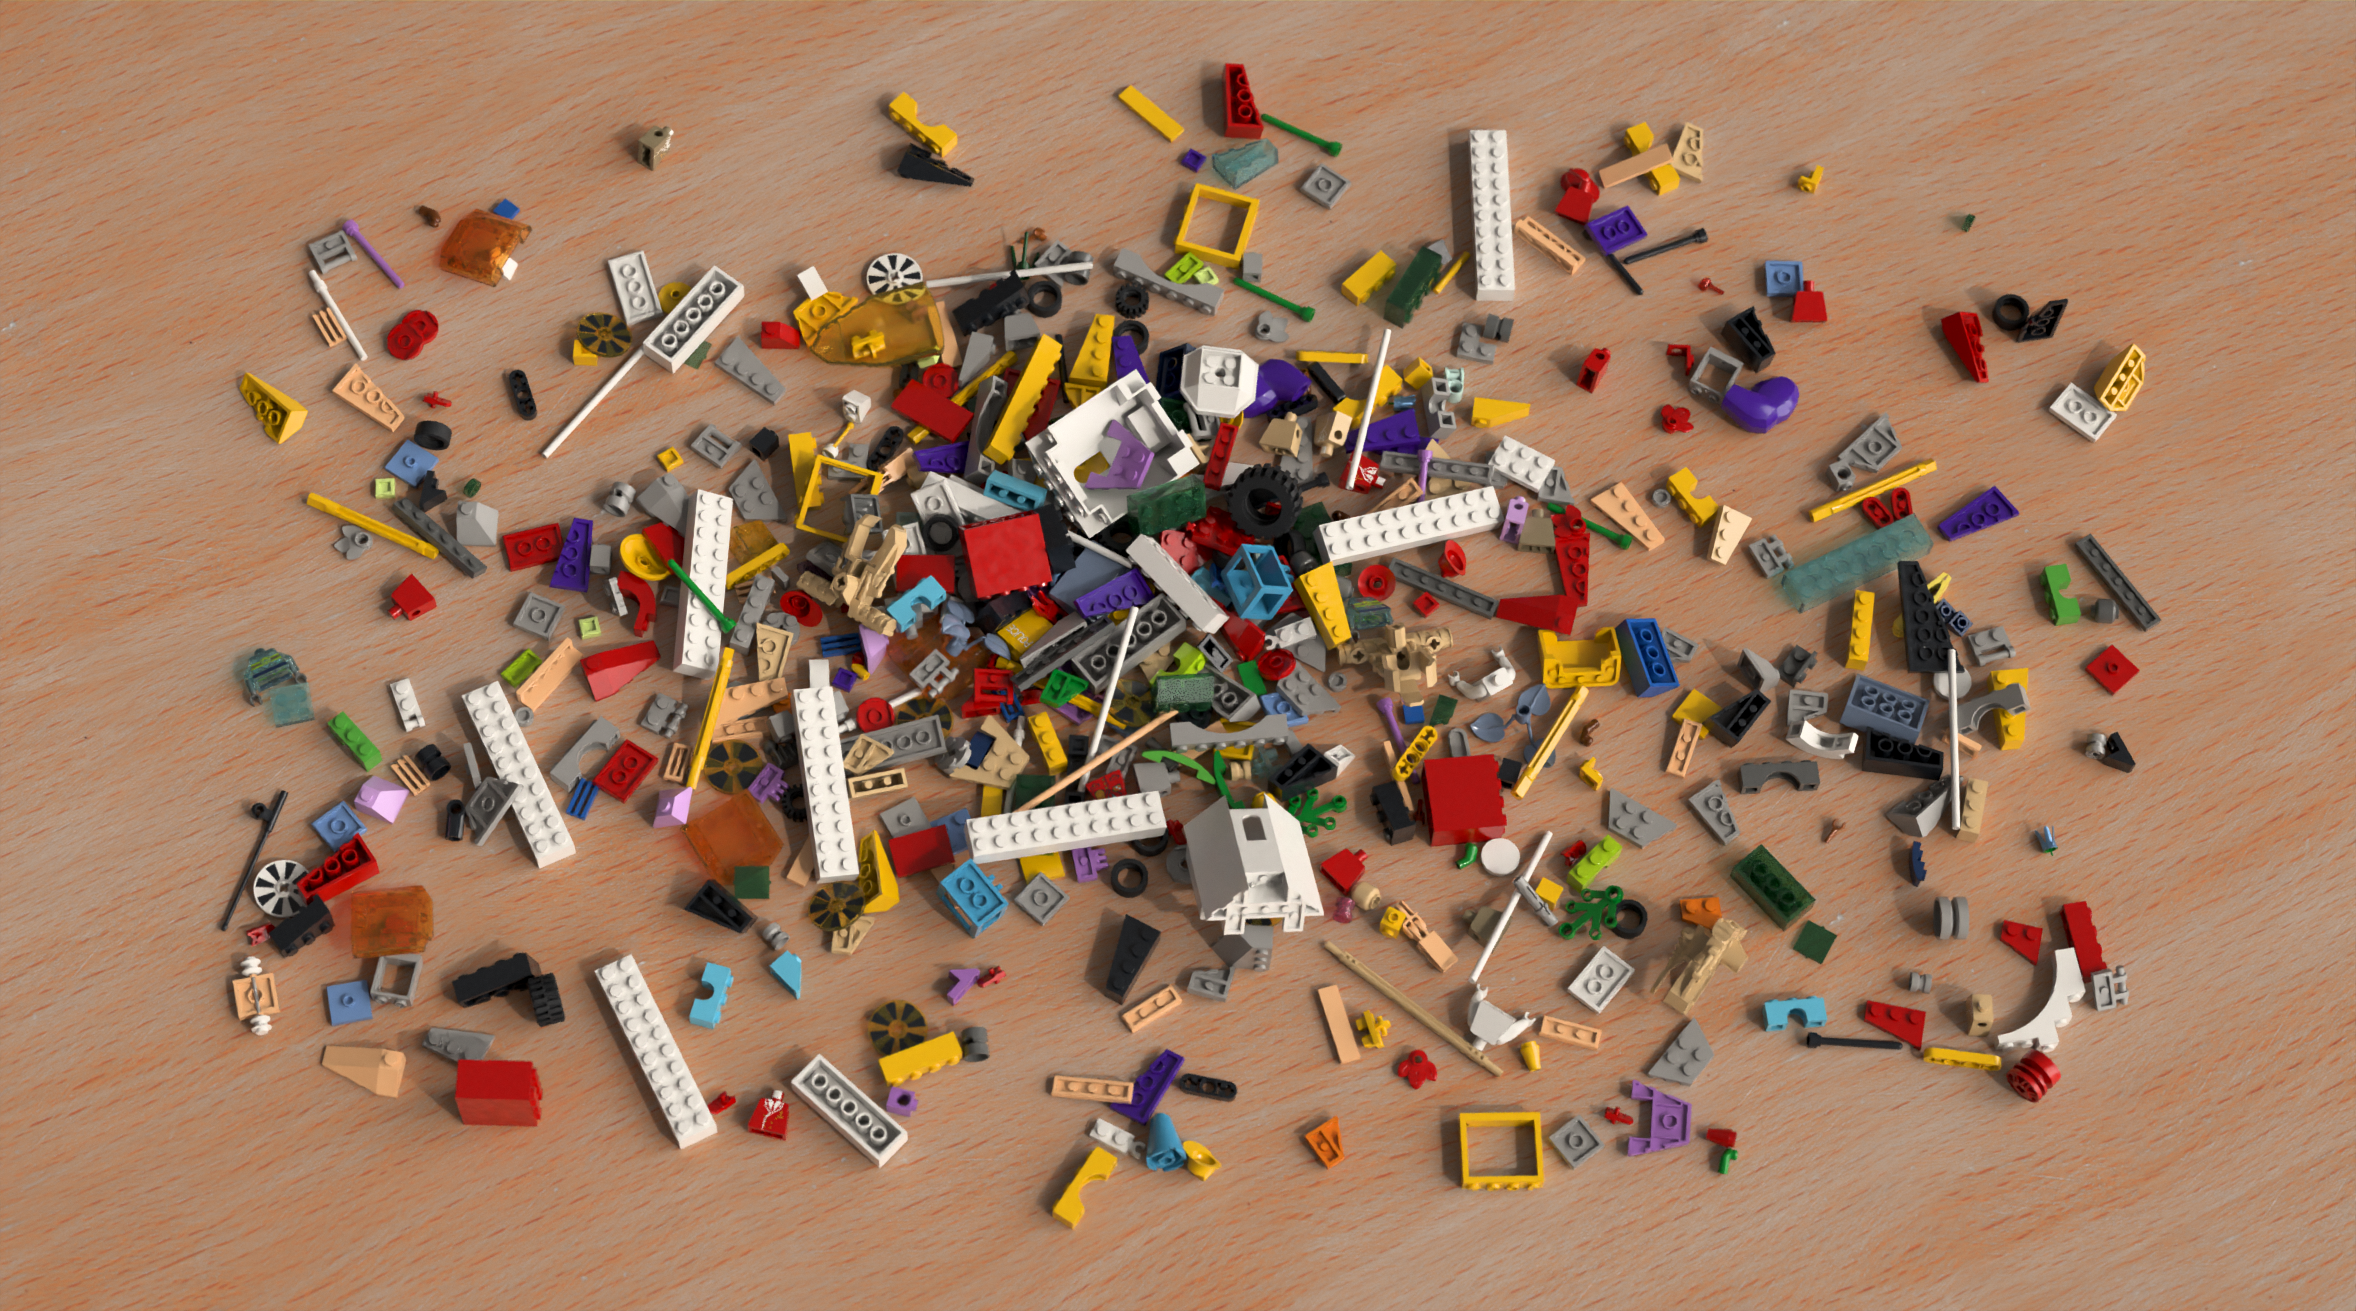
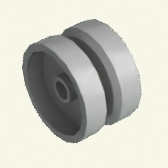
[1933,897,1969,940]

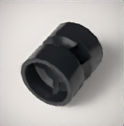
[414,744,451,781]

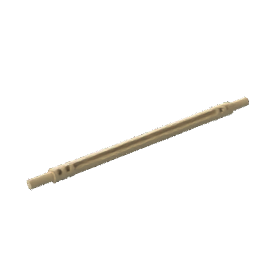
[1325,941,1504,1077]

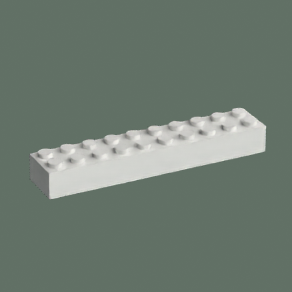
[1468,130,1515,301]
[1313,486,1505,566]
[673,489,733,680]
[462,681,576,869]
[790,686,859,884]
[964,791,1167,864]
[595,954,717,1150]

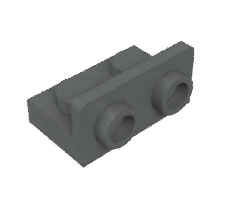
[1778,645,1818,688]

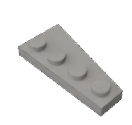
[715,337,786,406]
[1280,417,1313,486]

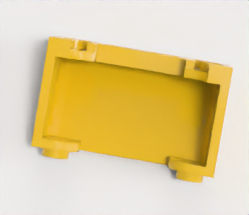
[1538,627,1621,689]

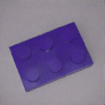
[1584,205,1648,256]

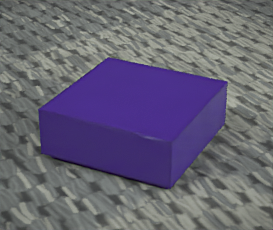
[1181,148,1206,173]
[832,667,858,693]

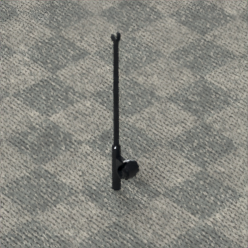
[221,790,289,931]

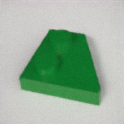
[1039,669,1089,709]

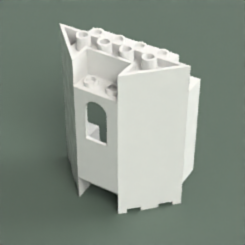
[1025,369,1200,538]
[1184,793,1324,935]

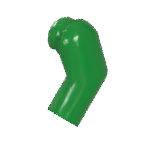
[1456,842,1478,870]
[1717,1148,1738,1175]

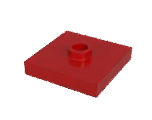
[2085,645,2140,696]

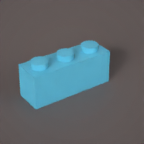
[983,470,1048,511]

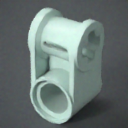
[1444,367,1464,404]

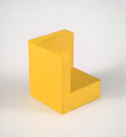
[573,340,598,366]
[1403,357,1433,390]
[1535,877,1563,911]

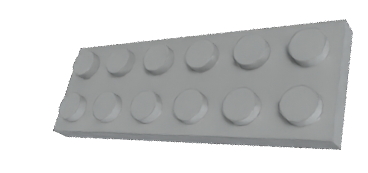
[840,715,947,779]

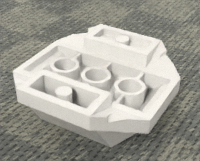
[1180,346,1258,419]

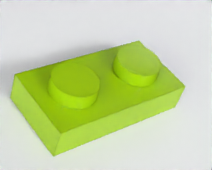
[1164,252,1203,284]

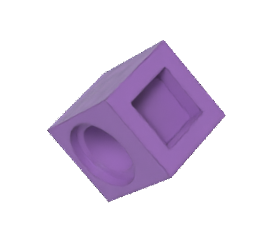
[886,1087,918,1117]

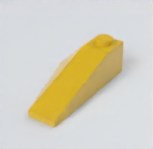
[239,372,308,444]
[854,830,900,914]

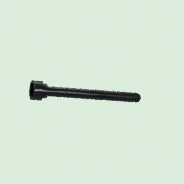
[1623,228,1708,265]
[1582,229,1644,295]
[1253,472,1330,510]
[1807,1032,1903,1050]

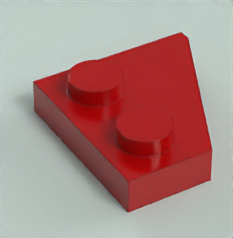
[2000,920,2043,966]

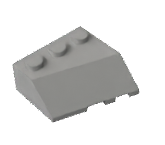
[1211,925,1273,972]

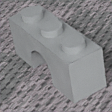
[1421,377,1457,439]

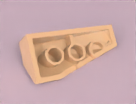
[322,1046,406,1098]

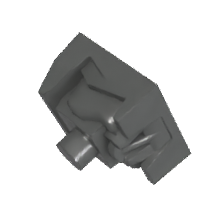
[840,494,883,535]

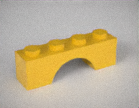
[889,92,957,158]
[1623,122,1680,196]
[1332,365,1402,431]
[1845,590,1875,671]
[1051,1146,1118,1230]

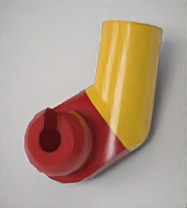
[851,652,870,681]

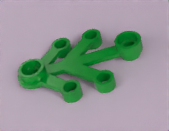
[1287,788,1347,838]
[1559,885,1624,941]

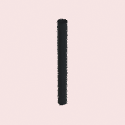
[1055,334,1069,403]

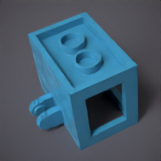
[1220,544,1294,620]
[936,858,1009,939]

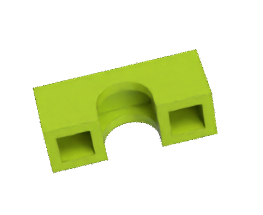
[1148,642,1206,703]
[1566,834,1622,894]

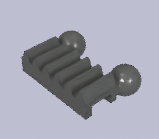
[763,739,799,770]

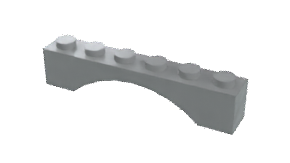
[1113,248,1224,316]
[964,375,1008,486]
[1169,714,1289,753]

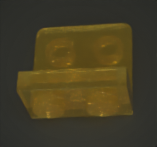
[729,520,779,566]

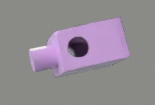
[1499,496,1529,545]

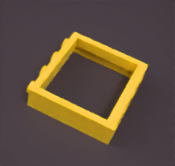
[1173,183,1260,270]
[793,455,884,543]
[1458,1112,1544,1191]

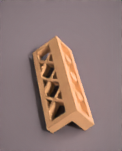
[1514,216,1586,275]
[516,637,584,712]

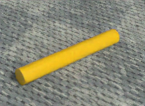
[1432,251,1471,294]

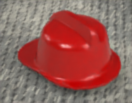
[1560,168,1600,203]
[1438,540,1466,578]
[780,589,823,627]

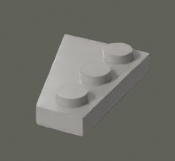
[1688,779,1740,846]
[422,1028,495,1064]

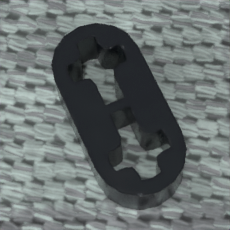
[899,357,919,391]

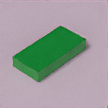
[1237,660,1267,699]

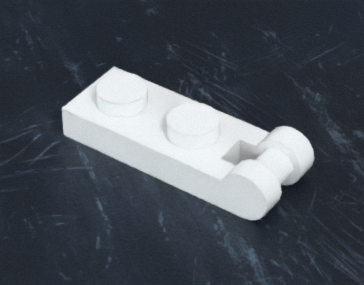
[390,678,426,732]

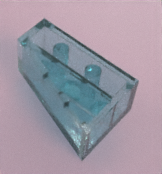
[1212,138,1279,190]

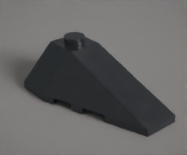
[897,143,975,187]
[2016,299,2068,343]

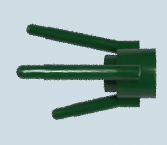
[1010,232,1040,280]

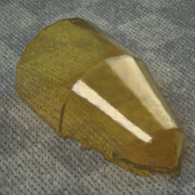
[809,281,944,369]

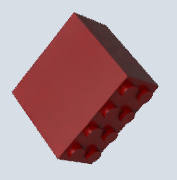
[958,510,1052,600]
[1421,754,1507,847]
[455,1059,543,1127]

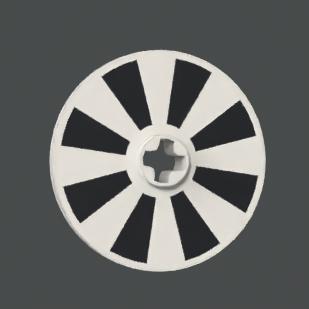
[867,253,922,304]
[254,860,309,918]

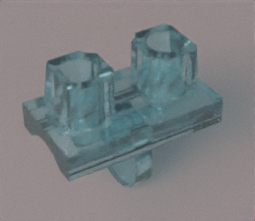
[1251,746,1282,780]

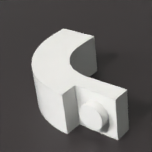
[1786,720,1859,759]

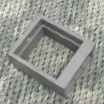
[1688,346,1743,406]
[370,948,423,1008]

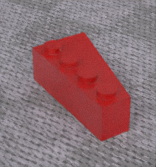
[1222,63,1264,139]
[296,833,379,907]

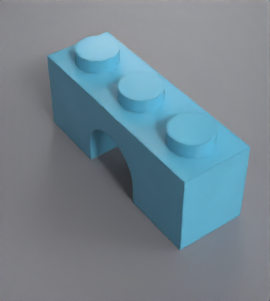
[886,575,946,633]
[689,962,734,1029]
[1762,996,1827,1032]

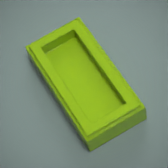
[501,648,542,688]

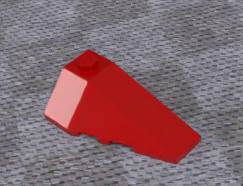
[1941,311,1989,383]
[1496,594,1580,636]
[1210,596,1266,663]
[580,640,661,702]

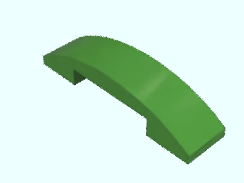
[1140,749,1215,784]

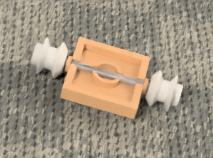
[233,957,280,1035]

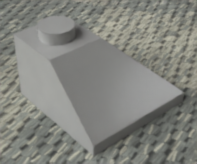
[456,501,499,547]
[1737,648,1780,693]

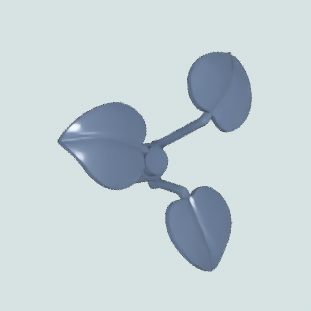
[942,600,1011,661]
[1470,684,1556,768]

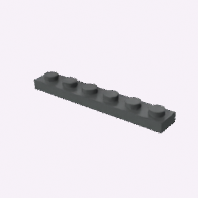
[391,498,487,579]
[2074,533,2161,632]
[1389,557,1499,620]
[1010,615,1116,691]

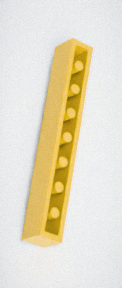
[982,334,1062,465]

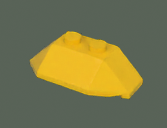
[2094,344,2145,411]

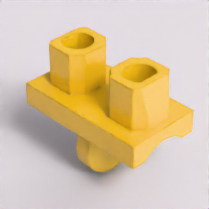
[850,330,886,360]
[1355,1010,1391,1049]

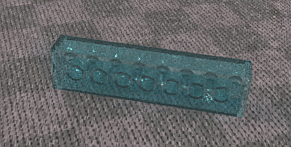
[1781,513,1934,614]

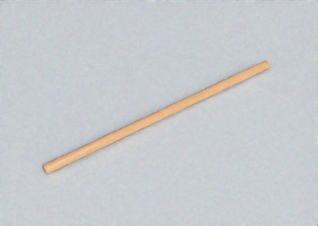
[1012,702,1185,813]

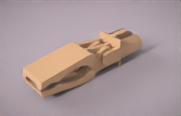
[848,446,915,494]
[1393,900,1458,974]

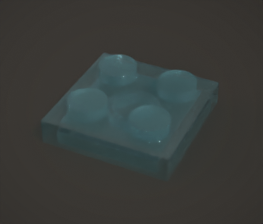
[269,682,315,728]

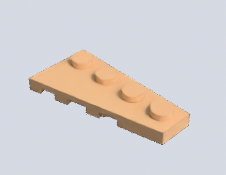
[332,364,405,432]
[1590,482,1665,552]
[708,677,788,730]

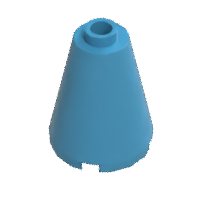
[1146,1113,1187,1172]

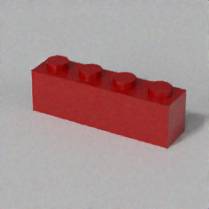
[2059,901,2107,983]

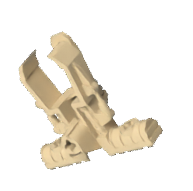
[796,514,907,637]
[1336,622,1453,707]
[1650,918,1748,1015]

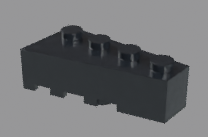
[952,269,1031,336]
[1862,726,1944,781]
[1105,914,1161,1005]
[452,952,542,1008]

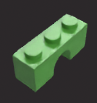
[2039,564,2081,626]
[328,711,383,772]

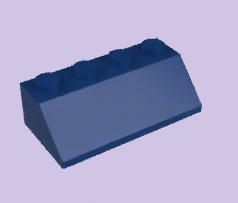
[1615,618,1680,698]

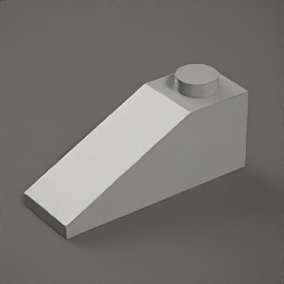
[959,332,997,389]

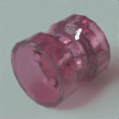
[1332,897,1355,923]

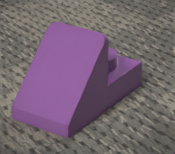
[947,968,980,1006]

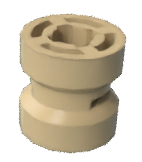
[1229,761,1251,781]

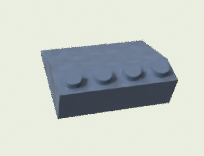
[1048,540,1135,625]
[1840,673,1930,745]

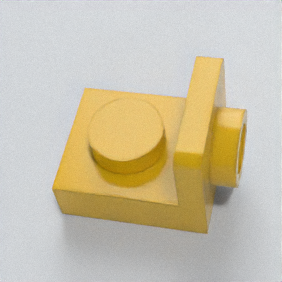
[1797,165,1824,194]
[1578,757,1603,792]

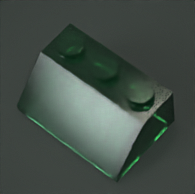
[1150,673,1214,714]

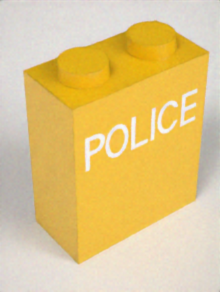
[997,608,1053,664]

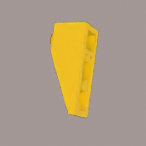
[1471,397,1530,428]

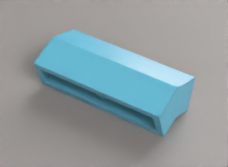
[1191,566,1233,611]

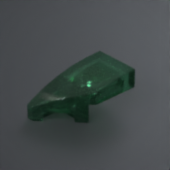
[1429,694,1458,728]

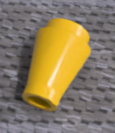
[1520,1041,1541,1072]

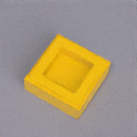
[657,446,683,472]

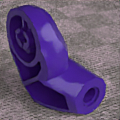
[1243,358,1312,418]
[1721,376,1799,434]

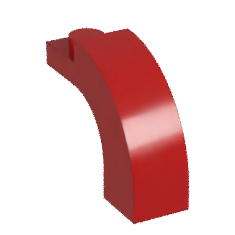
[617,570,657,638]

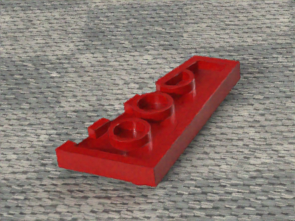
[1554,533,1590,607]

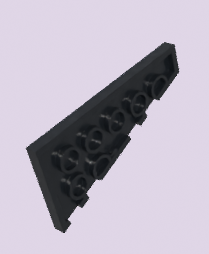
[1897,561,1965,673]

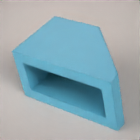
[770,950,802,1000]

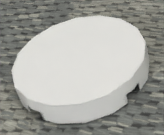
[1933,668,1971,700]
[1480,838,1520,877]

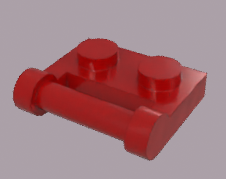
[973,668,1013,705]

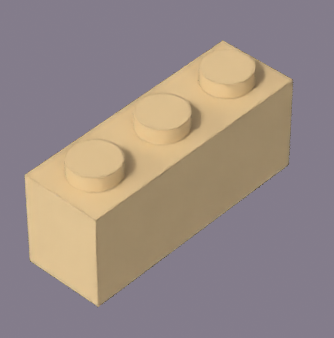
[846,768,908,801]
[1956,777,1988,843]

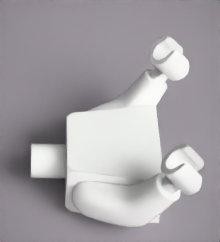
[1448,646,1516,702]
[1467,984,1536,1051]

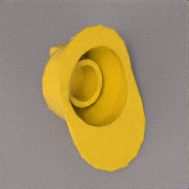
[1182,1140,1221,1181]

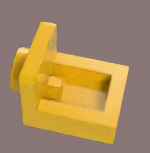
[1379,906,1406,939]

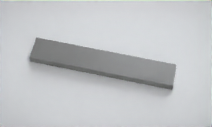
[1379,451,1495,485]

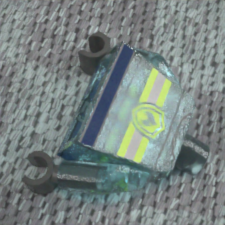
[1345,597,1394,644]
[244,648,307,707]

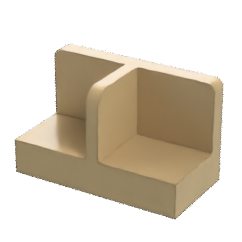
[1186,434,1211,475]

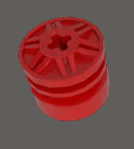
[2006,1049,2061,1103]

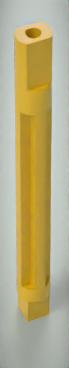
[907,350,1018,445]
[1808,458,1937,523]
[307,492,439,560]
[686,647,735,791]
[995,656,1129,730]
[1510,685,1589,800]

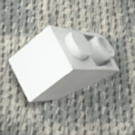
[842,390,871,424]

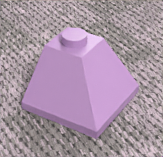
[859,624,889,674]
[354,776,410,825]
[653,787,693,828]

